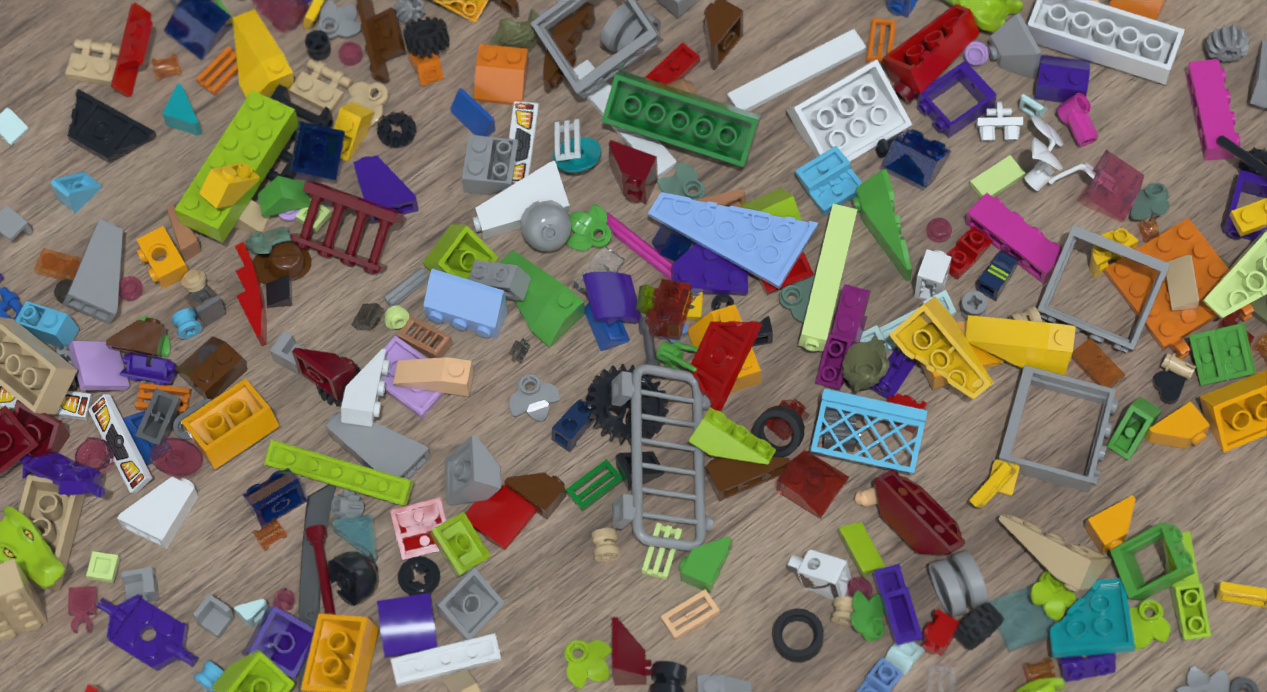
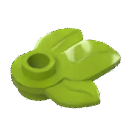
[1031,571,1077,621]
[1129,600,1170,650]
[564,640,612,689]

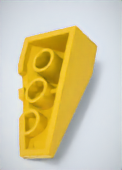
[232,9,294,98]
[889,296,993,400]
[965,315,1076,376]

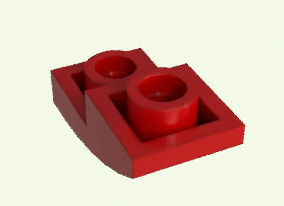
[946,226,993,280]

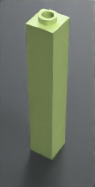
[798,204,857,352]

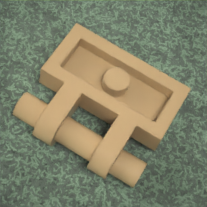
[65,38,120,86]
[289,59,353,115]

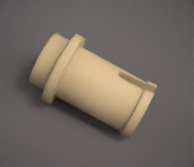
[1161,353,1196,381]

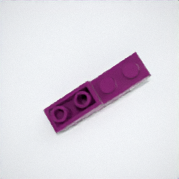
[816,284,871,390]

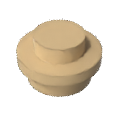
[181,270,206,293]

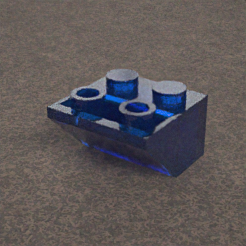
[164,0,233,61]
[882,129,951,188]

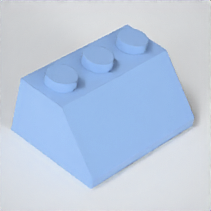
[424,269,508,339]

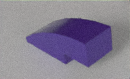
[872,564,923,646]

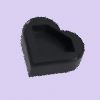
[1153,371,1186,404]

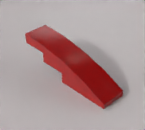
[235,242,267,346]

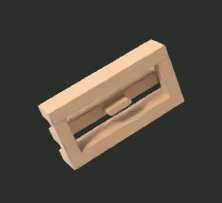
[660,589,720,641]

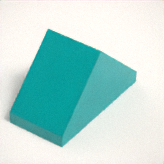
[162,83,202,136]

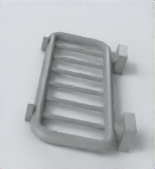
[612,364,713,551]

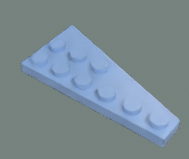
[648,192,818,289]

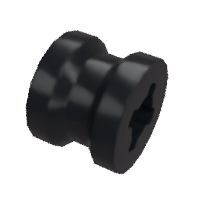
[305,30,331,61]

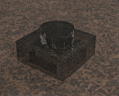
[351,303,384,330]

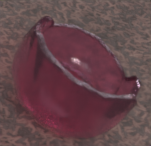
[75,437,114,474]

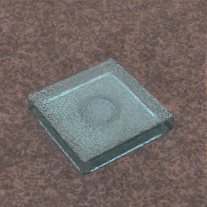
[989,585,1055,652]

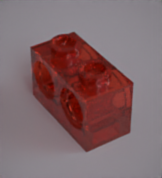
[646,279,693,340]

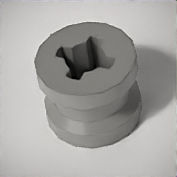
[960,291,987,320]

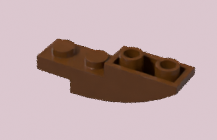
[543,2,596,94]

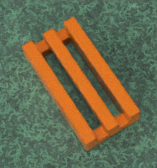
[866,18,896,66]
[196,46,238,96]
[135,383,191,415]

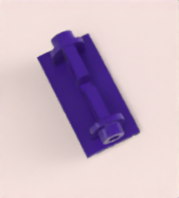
[870,348,918,399]
[120,352,177,385]
[1058,653,1116,682]

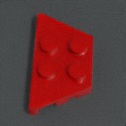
[690,321,762,412]

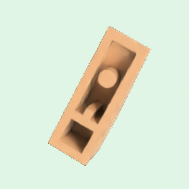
[393,357,474,396]

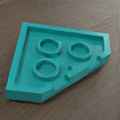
[1050,578,1135,658]

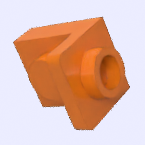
[407,53,444,86]

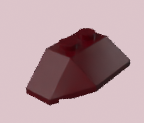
[875,469,965,555]

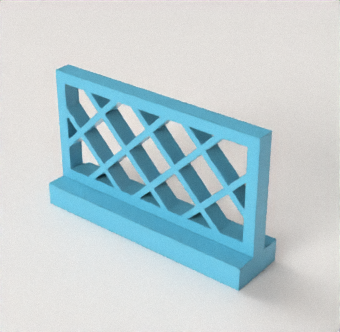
[811,389,927,474]

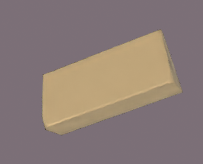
[1166,255,1199,311]

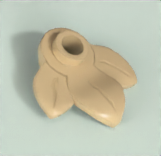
[346,82,389,127]

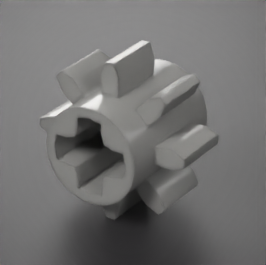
[393,0,426,24]
[331,490,364,524]

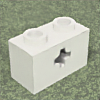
[914,249,952,301]

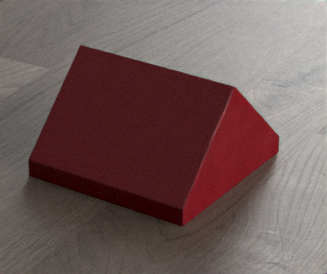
[13,400,70,457]

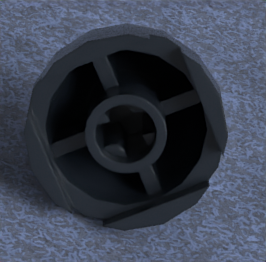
[327,552,378,606]

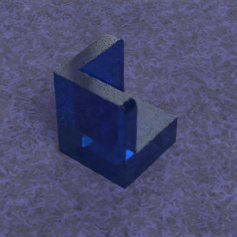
[652,224,693,261]

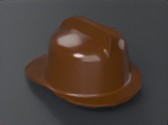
[253,242,312,284]

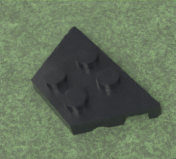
[67,89,156,163]

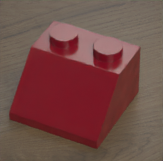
[609,140,658,204]

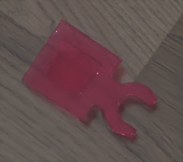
[68,586,97,634]

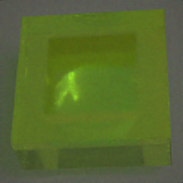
[636,284,665,319]

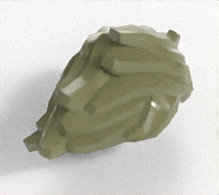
[487,9,540,53]
[842,336,890,392]

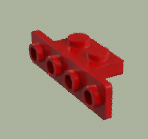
[111,3,153,97]

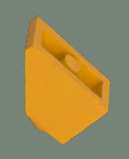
[1146,401,1210,449]
[1085,495,1136,554]

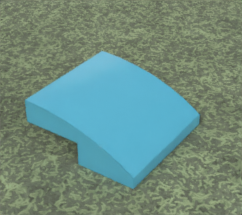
[795,146,862,216]

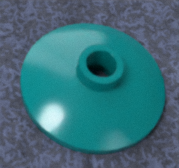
[552,137,602,172]

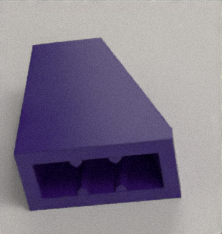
[353,155,419,224]

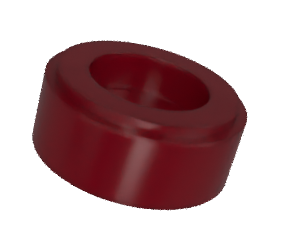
[892,81,916,103]

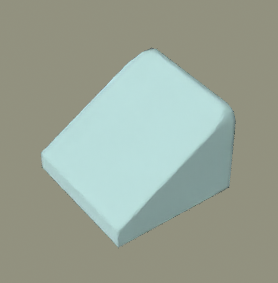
[1019,94,1048,119]
[0,108,29,145]
[234,599,268,628]
[885,642,925,675]

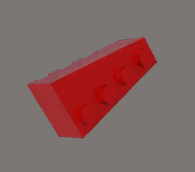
[882,4,980,94]

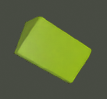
[838,522,886,579]

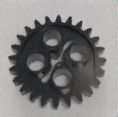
[585,364,669,446]

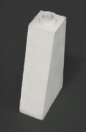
[472,161,570,239]

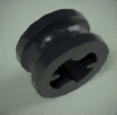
[712,294,734,311]

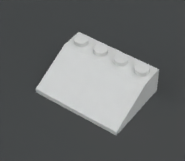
[786,60,912,162]

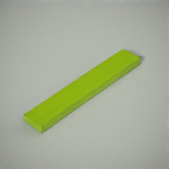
[264,440,414,506]

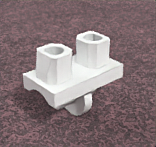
[976,101,1023,142]

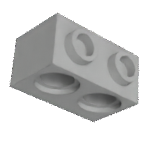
[468,260,531,301]

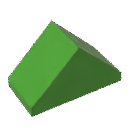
[258,176,310,217]

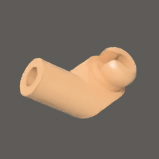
[855,476,879,507]

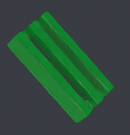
[566,459,623,512]

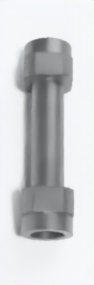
[638,316,660,378]

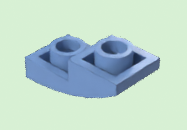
[856,658,904,692]

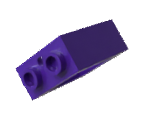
[917,60,997,138]
[1222,170,1267,241]

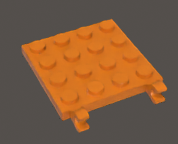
[1104,217,1254,360]

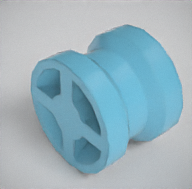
[171,308,202,339]
[193,660,223,692]

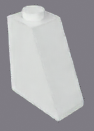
[117,477,199,549]

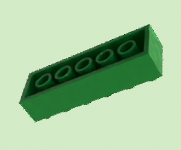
[601,70,762,167]

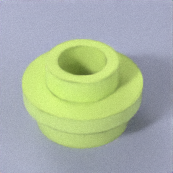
[384,305,410,329]

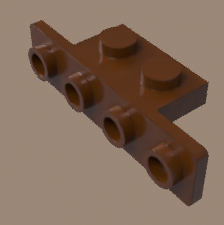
[356,0,406,84]

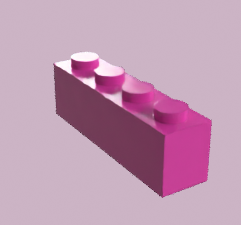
[1185,59,1240,161]
[965,192,1063,284]

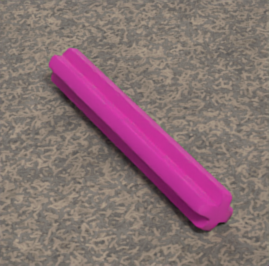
[606,212,673,280]

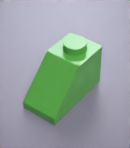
[1107,397,1163,460]
[678,537,732,593]

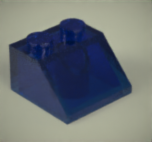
[290,121,345,180]
[242,468,307,528]

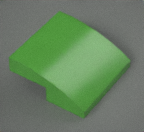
[1189,323,1256,386]

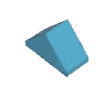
[51,172,102,214]

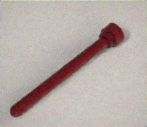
[305,525,336,615]

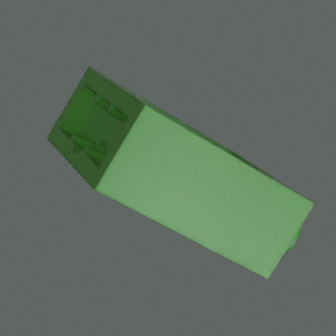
[1110,522,1195,601]

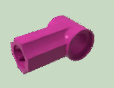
[1057,93,1099,147]

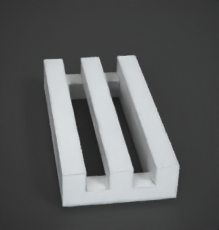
[555,119,581,161]

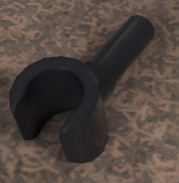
[875,131,905,158]

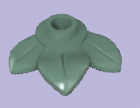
[657,163,705,200]
[1121,183,1170,220]
[245,227,291,254]
[779,277,814,323]

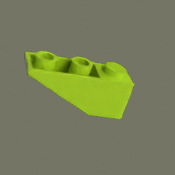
[689,407,776,464]

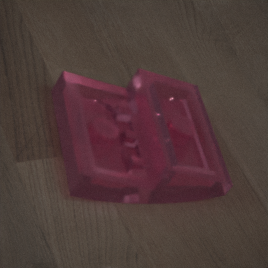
[1083,150,1144,221]

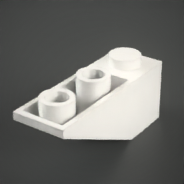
[341,349,390,427]

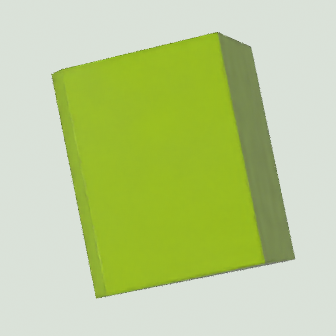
[738,187,802,221]
[429,512,491,578]

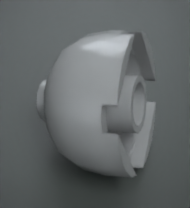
[521,200,572,252]

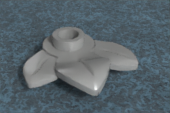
[317,0,361,39]
[509,374,560,422]
[1177,666,1230,692]

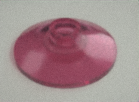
[150,438,203,477]

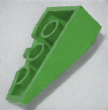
[852,169,912,281]
[499,250,585,348]

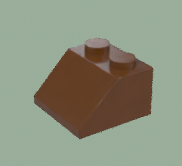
[704,0,743,70]
[175,336,247,400]

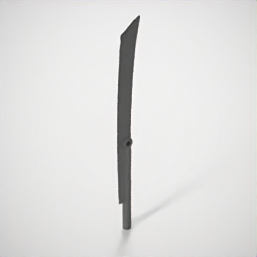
[298,484,336,692]

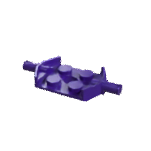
[20,452,105,498]
[97,594,198,671]

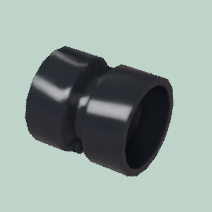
[649,661,687,692]

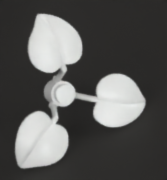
[1024,115,1114,200]

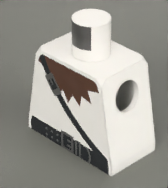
[788,550,852,601]

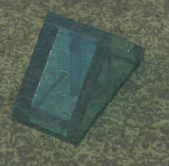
[332,515,378,562]

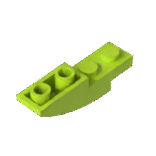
[1162,531,1211,640]

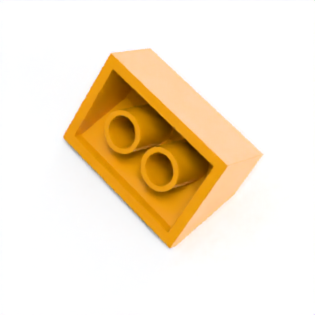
[687,304,761,393]
[1199,370,1267,452]
[181,378,280,470]
[301,613,379,692]

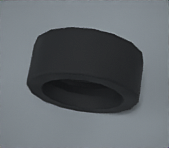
[753,405,805,457]
[773,608,824,663]

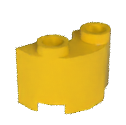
[1089,228,1139,279]

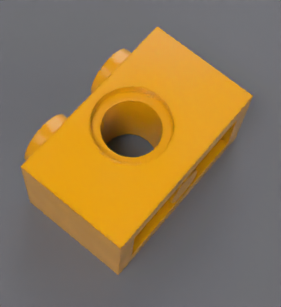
[136,226,188,289]

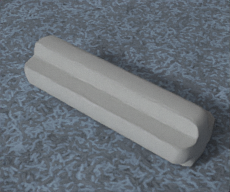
[384,268,429,307]

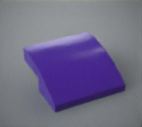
[583,272,642,324]
[377,593,438,658]

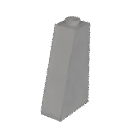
[63,219,123,324]
[326,411,431,479]

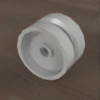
[600,2,661,64]
[929,550,988,618]

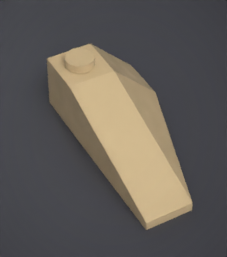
[998,514,1112,592]

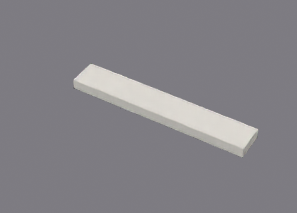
[727,29,867,111]
[574,60,677,179]

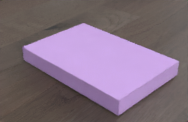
[382,335,445,419]

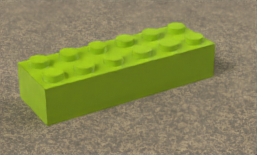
[175,90,299,243]

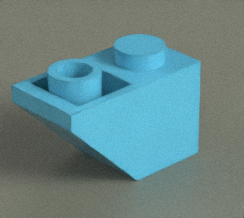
[15,301,80,349]

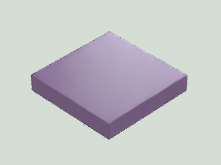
[68,341,130,391]

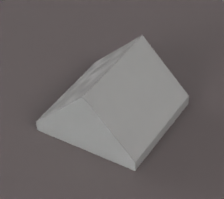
[436,566,505,640]

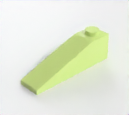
[1203,229,1267,319]

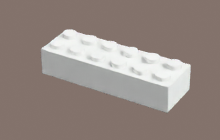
[1027,0,1184,85]

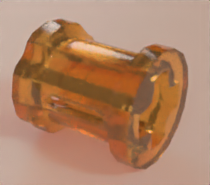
[152,53,181,80]
[252,517,287,551]
[1023,657,1057,683]

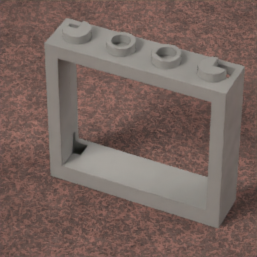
[531,0,664,98]
[1037,225,1171,353]
[999,365,1118,492]

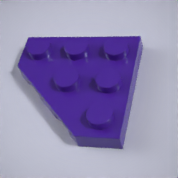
[671,243,748,296]

